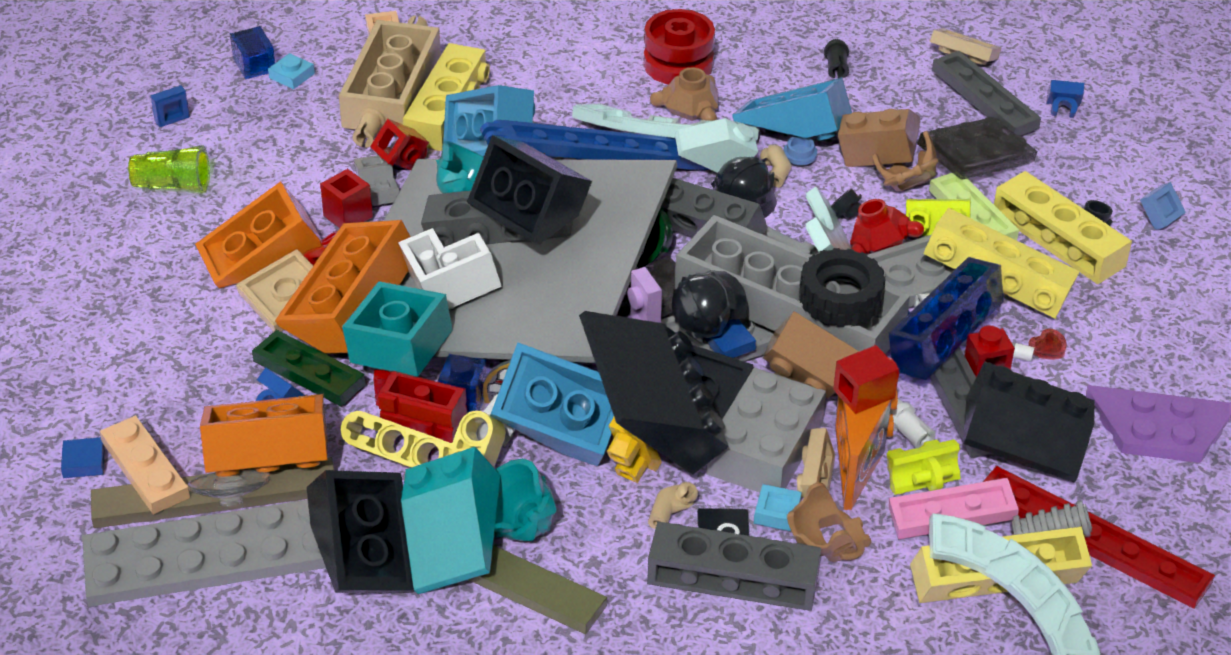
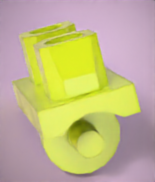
[906,199,971,236]
[887,439,961,495]

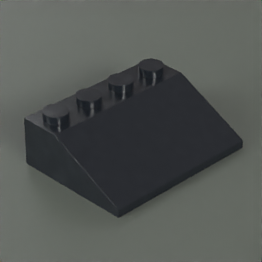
[579,311,729,475]

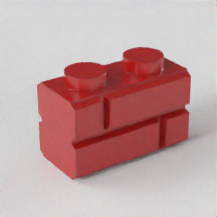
[378,371,467,443]

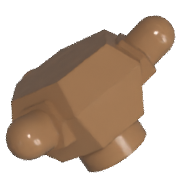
[650,67,718,121]

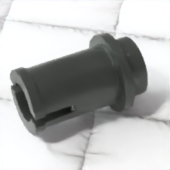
[824,39,849,78]

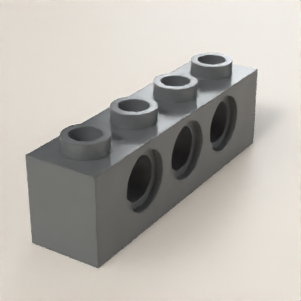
[661,178,768,237]
[421,191,573,247]
[647,521,821,611]

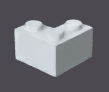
[398,228,502,310]

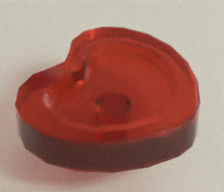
[1028,328,1067,360]

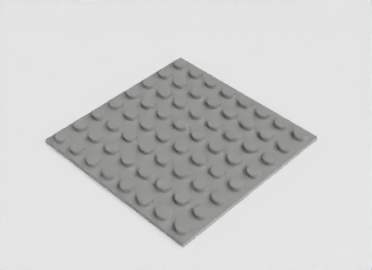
[316,159,678,363]

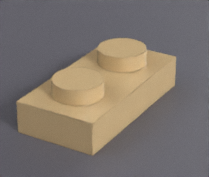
[930,28,1002,65]
[797,428,835,498]

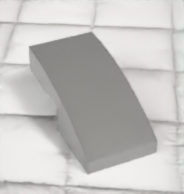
[354,155,399,206]

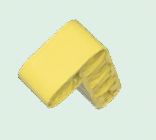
[340,411,506,467]

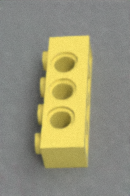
[403,43,490,151]
[994,171,1132,284]
[923,208,1080,318]
[910,527,1092,603]

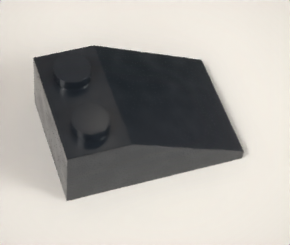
[306,470,414,593]

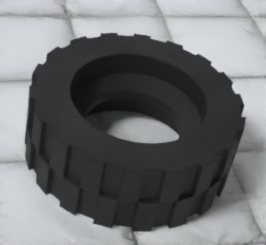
[799,248,886,327]

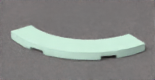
[572,103,759,140]
[805,187,851,253]
[929,513,1100,655]

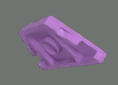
[1086,385,1231,463]

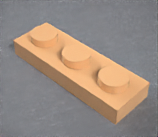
[100,415,190,515]

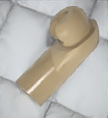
[760,144,792,188]
[648,482,698,529]

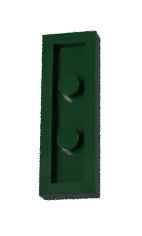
[252,329,365,407]

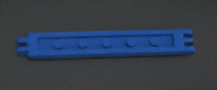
[480,120,710,171]

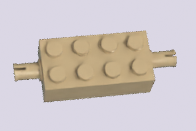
[339,16,441,148]

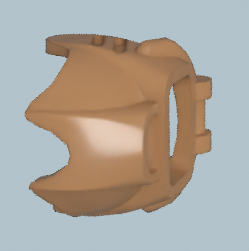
[872,131,939,192]
[787,483,871,562]

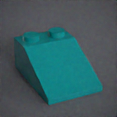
[401,447,500,594]

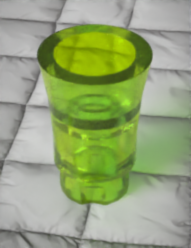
[128,145,210,193]

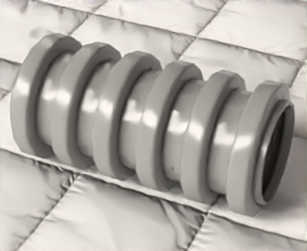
[1012,500,1092,537]

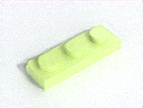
[929,170,1019,241]

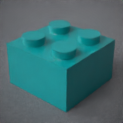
[342,281,452,377]

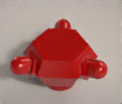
[850,199,924,254]

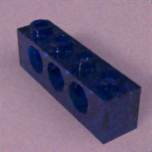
[889,257,1004,380]

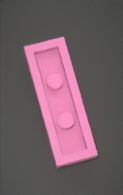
[889,478,1019,540]

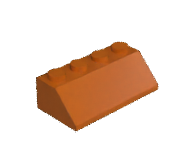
[275,220,411,353]

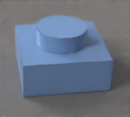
[1140,182,1186,230]

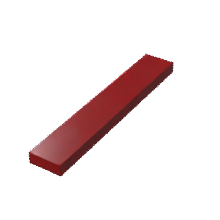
[983,466,1215,609]

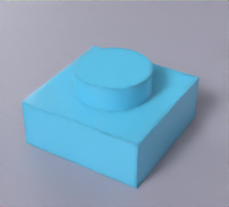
[268,53,315,89]
[753,484,802,532]

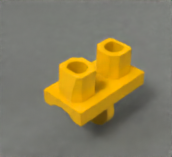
[607,417,662,483]

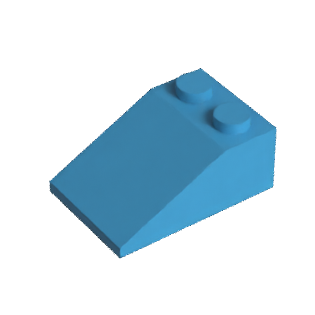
[732,77,852,140]
[443,85,536,157]
[490,342,614,466]

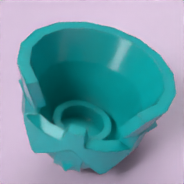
[436,140,484,194]
[494,458,557,541]

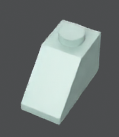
[675,118,758,173]

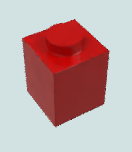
[320,168,373,228]
[833,345,899,414]

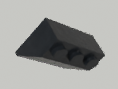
[467,135,592,244]
[963,362,1095,483]

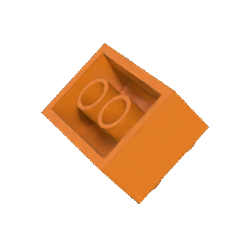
[200,394,328,477]

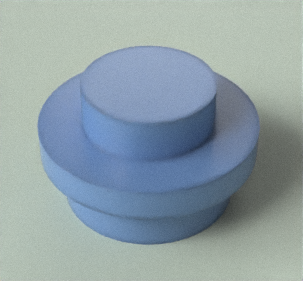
[784,136,817,165]

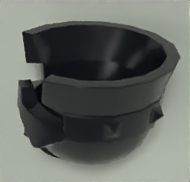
[711,157,777,218]
[672,270,748,344]

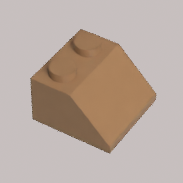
[838,109,921,167]
[763,311,859,399]

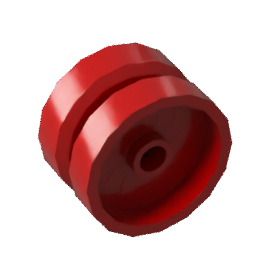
[643,9,715,85]

